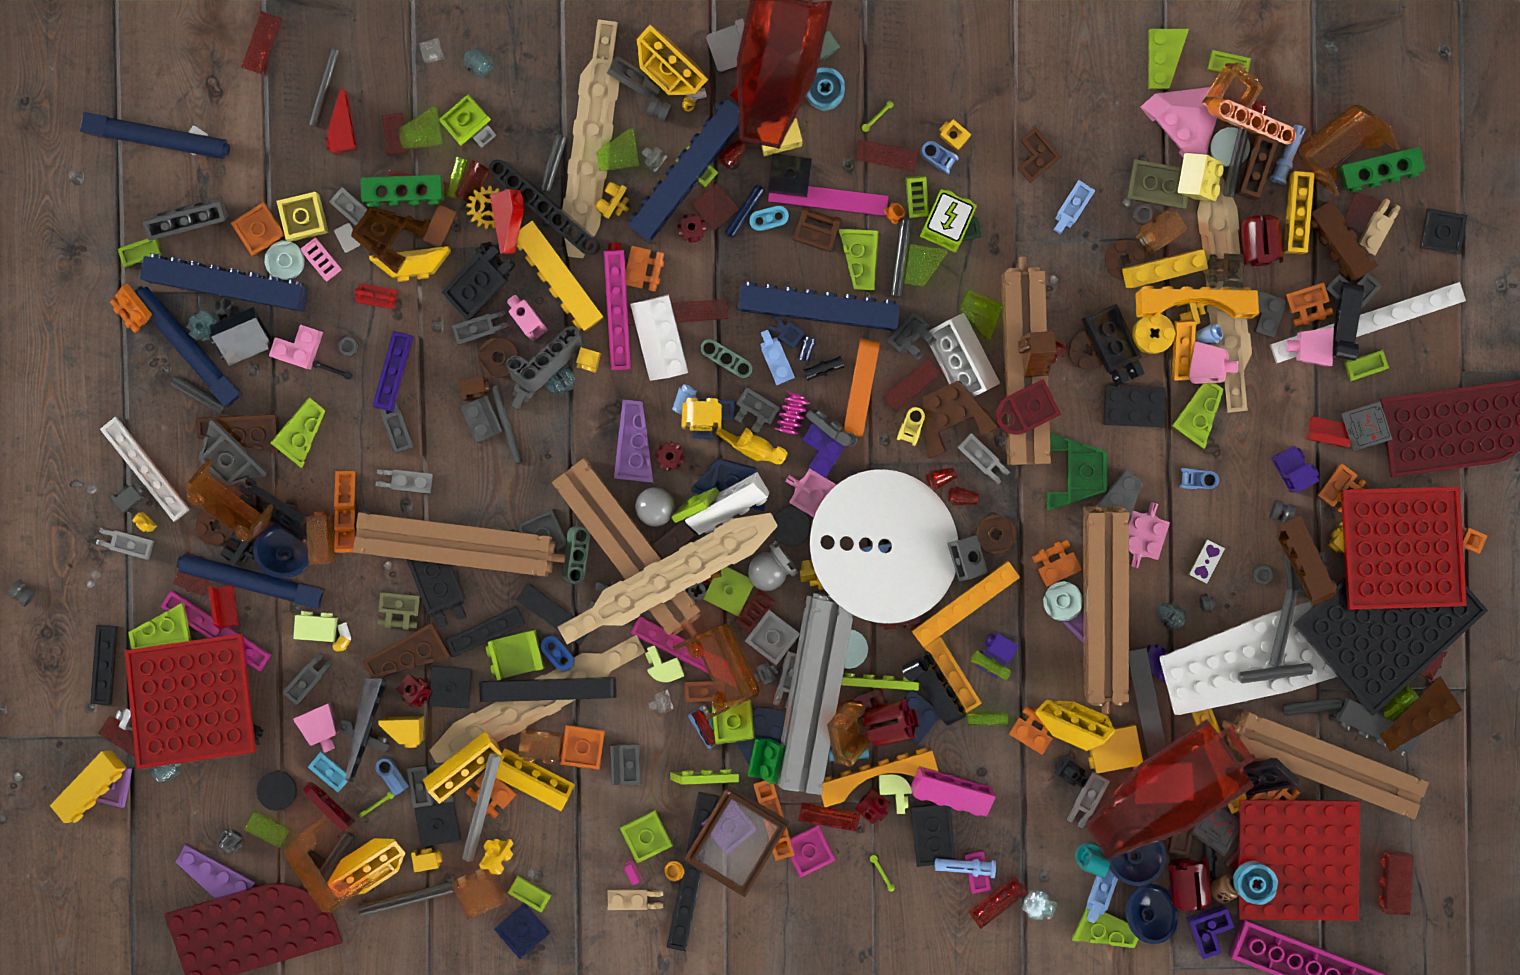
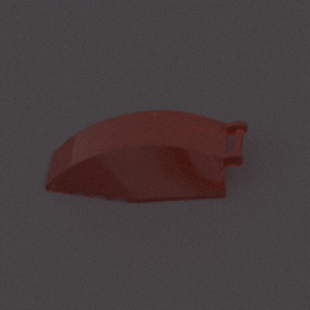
[737,0,833,149]
[1085,719,1256,859]

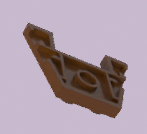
[351,207,431,274]
[923,381,1000,459]

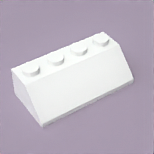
[630,294,688,381]
[929,313,1000,397]
[685,472,769,535]

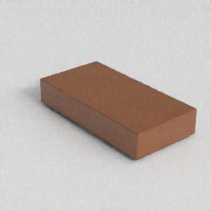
[423,204,457,247]

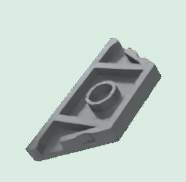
[198,418,268,487]

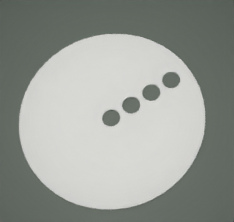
[810,470,958,623]

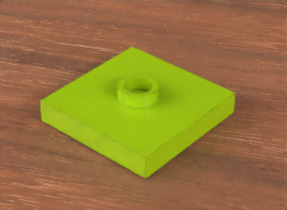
[439,94,491,145]
[671,487,720,523]
[703,567,754,617]
[712,699,756,745]
[620,810,673,863]

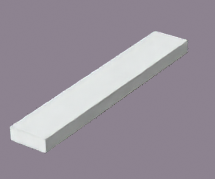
[100,417,191,522]

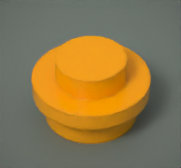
[665,861,684,881]

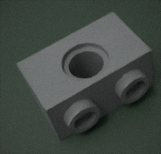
[947,535,988,581]

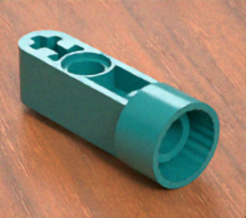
[1075,842,1110,878]

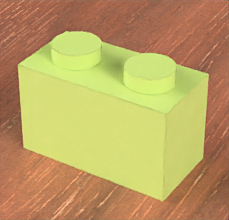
[293,611,338,642]

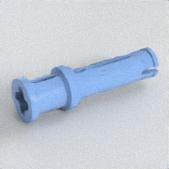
[1269,124,1306,185]
[935,858,996,878]

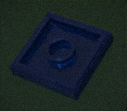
[494,903,550,959]

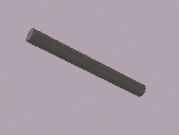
[309,49,339,127]
[490,386,522,463]

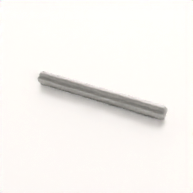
[462,753,501,862]

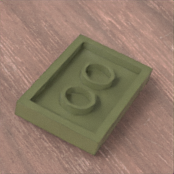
[1126,159,1188,210]

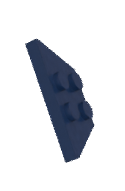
[690,457,765,511]
[736,706,786,765]

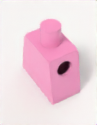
[507,295,548,342]
[1286,328,1334,367]
[1189,342,1239,384]
[293,702,339,753]

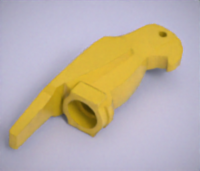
[716,428,788,464]

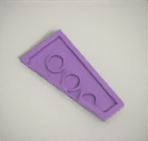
[614,399,654,483]
[176,844,256,898]

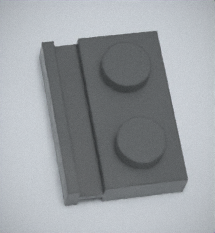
[461,395,503,443]
[610,744,641,785]

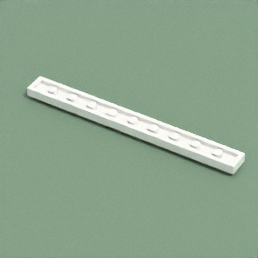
[1270,282,1466,363]

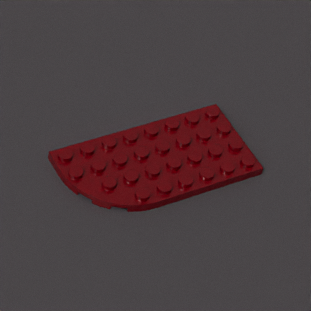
[1380,380,1520,477]
[165,882,342,975]

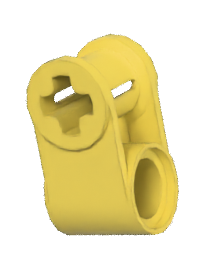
[896,407,925,446]

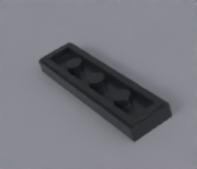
[516,583,590,645]
[445,606,526,658]
[90,625,118,705]

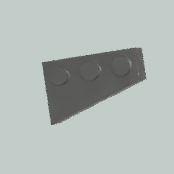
[1096,470,1143,522]

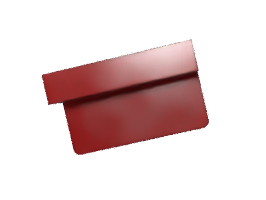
[1306,417,1351,448]
[208,586,239,629]

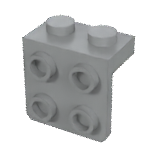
[706,18,758,72]

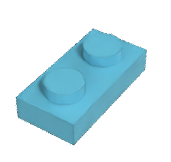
[308,751,348,793]

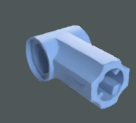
[375,756,409,796]

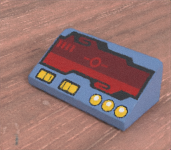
[688,704,716,749]

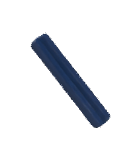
[725,184,764,238]

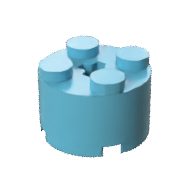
[805,67,845,111]
[1233,861,1278,905]

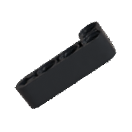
[1333,282,1364,362]
[902,651,966,726]

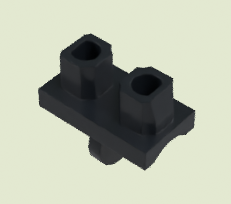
[221,529,254,566]
[1054,757,1089,788]

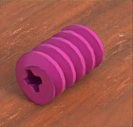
[775,391,810,435]

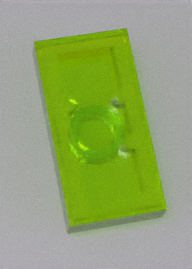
[245,812,290,848]

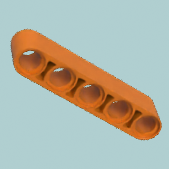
[1208,98,1296,144]
[843,338,880,437]

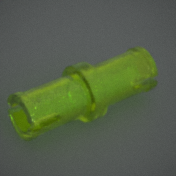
[446,157,467,199]
[971,650,1011,681]
[968,711,1008,727]

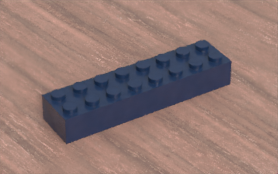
[628,99,747,244]
[139,253,309,312]
[738,282,900,331]

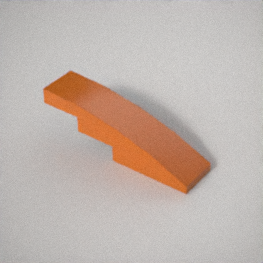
[334,471,356,553]

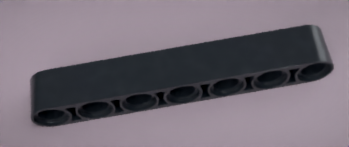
[489,159,600,255]
[479,677,617,702]

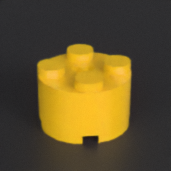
[1132,314,1176,354]
[681,398,722,431]

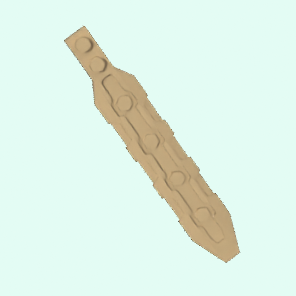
[561,19,620,259]
[1197,176,1252,413]
[558,513,778,644]
[429,635,646,763]

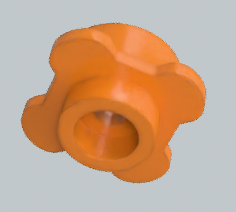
[884,202,905,224]

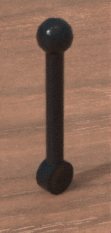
[313,360,352,379]

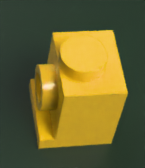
[939,119,971,152]
[576,347,601,373]
[1328,522,1344,553]
[411,848,443,872]

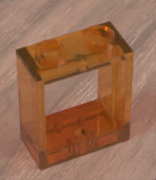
[1202,62,1264,126]
[306,511,336,565]

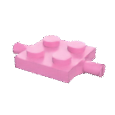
[785,468,836,517]
[1128,502,1170,568]

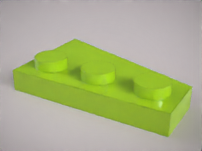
[1148,29,1189,90]
[839,229,879,291]
[1172,383,1224,449]
[270,397,325,468]
[128,602,192,649]
[670,769,739,785]
[1071,908,1139,948]

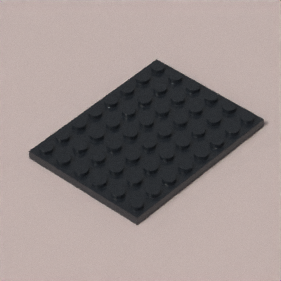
[1293,578,1488,715]

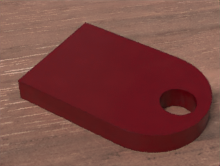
[996,379,1061,435]
[303,782,355,832]

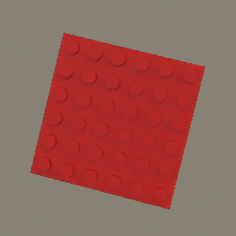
[1341,487,1467,610]
[124,634,256,769]
[1238,799,1360,921]

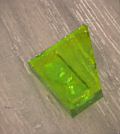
[399,106,442,149]
[596,128,639,172]
[904,244,948,287]
[959,289,1003,340]
[1384,686,1419,721]

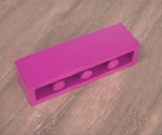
[911,766,996,817]

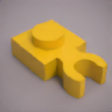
[132,512,158,532]

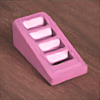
[300,238,342,282]

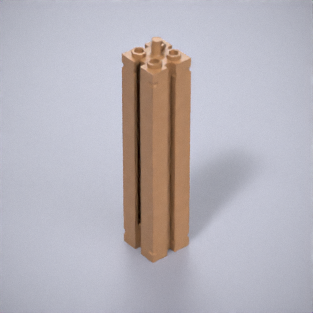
[1001,257,1051,465]
[551,458,701,637]
[1083,506,1129,714]
[353,512,565,577]
[1222,709,1429,820]

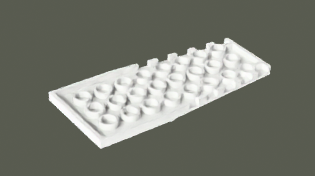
[1160,601,1338,715]

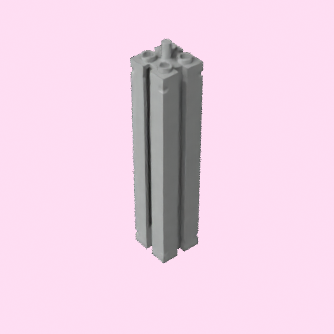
[776,593,853,795]

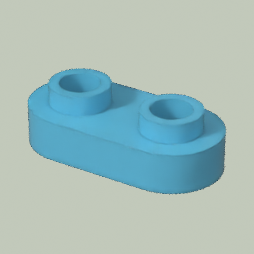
[750,206,789,231]

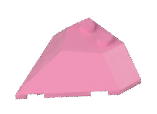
[1140,85,1226,158]

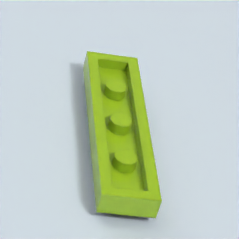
[841,672,919,691]

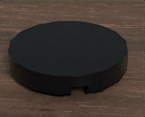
[773,507,811,546]
[256,771,297,811]

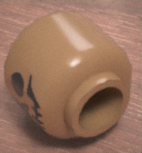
[1210,874,1239,903]

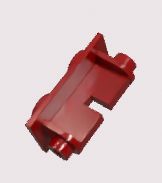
[355,283,398,310]

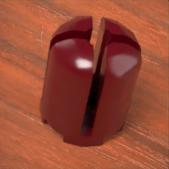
[1240,214,1284,267]
[862,699,919,747]
[1168,857,1212,912]

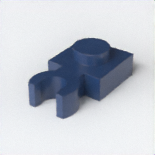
[768,316,805,349]

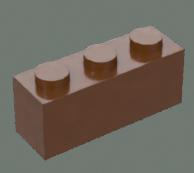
[1236,135,1278,200]

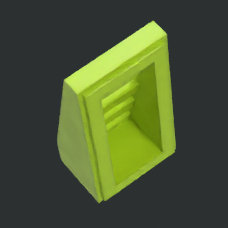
[905,175,929,218]

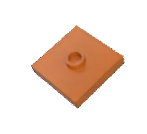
[231,202,285,257]
[560,724,605,770]

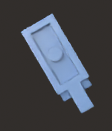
[1054,180,1095,234]
[760,330,795,385]
[1086,869,1118,923]

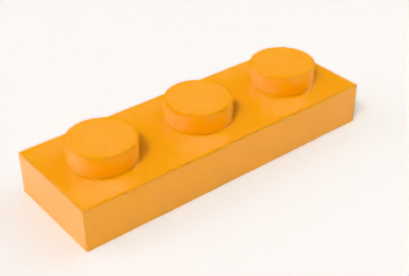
[1172,320,1196,381]

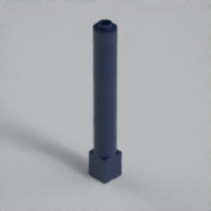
[80,111,230,159]
[134,286,243,407]
[176,553,325,609]

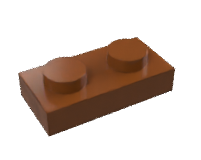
[685,681,725,702]

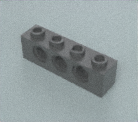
[142,196,229,241]

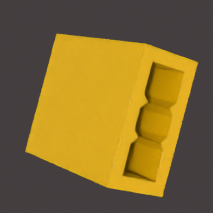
[1088,724,1143,774]

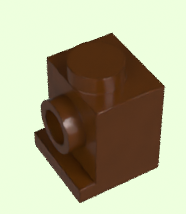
[459,376,490,400]

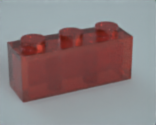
[1379,852,1413,915]

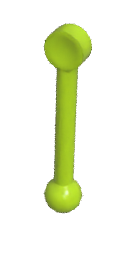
[862,101,894,132]
[358,791,394,818]
[870,855,895,892]

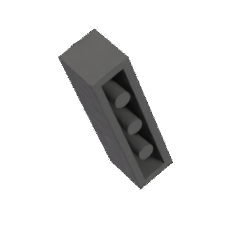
[1335,697,1421,755]

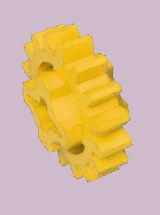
[466,186,499,230]

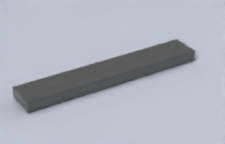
[1129,646,1169,764]

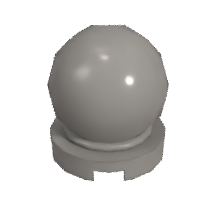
[635,487,675,527]
[748,541,799,591]

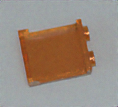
[827,701,871,767]

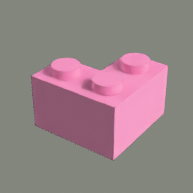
[269,325,323,370]

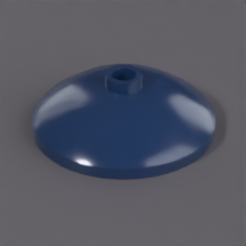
[253,525,314,578]
[1107,826,1166,886]
[1126,884,1178,944]

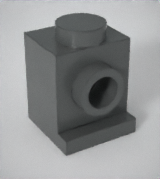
[110,483,146,512]

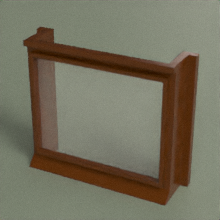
[684,785,790,897]

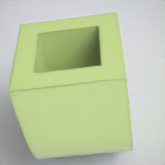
[645,645,685,682]
[878,773,912,814]

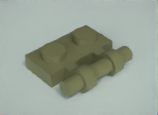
[377,592,421,631]

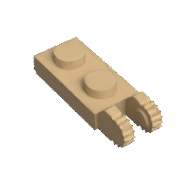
[1358,198,1400,256]
[608,889,663,910]

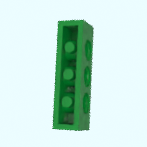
[1338,146,1425,193]
[361,175,444,207]

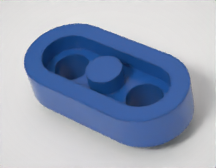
[541,636,575,671]

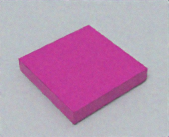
[790,824,836,878]

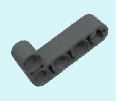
[506,326,583,391]

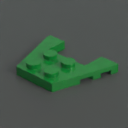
[1047,433,1107,510]

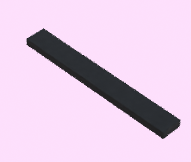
[667,792,718,952]

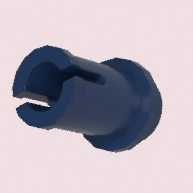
[797,336,816,362]

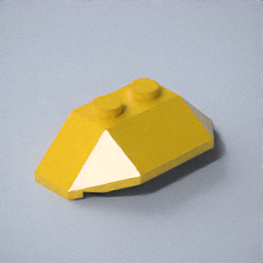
[637,25,709,95]
[369,246,451,282]
[1036,700,1115,751]
[327,838,405,897]

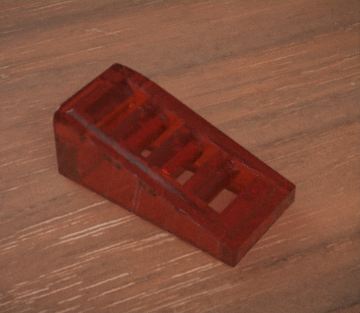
[735,590,775,633]

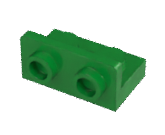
[747,738,786,784]

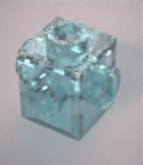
[186,309,219,341]
[1022,890,1058,921]

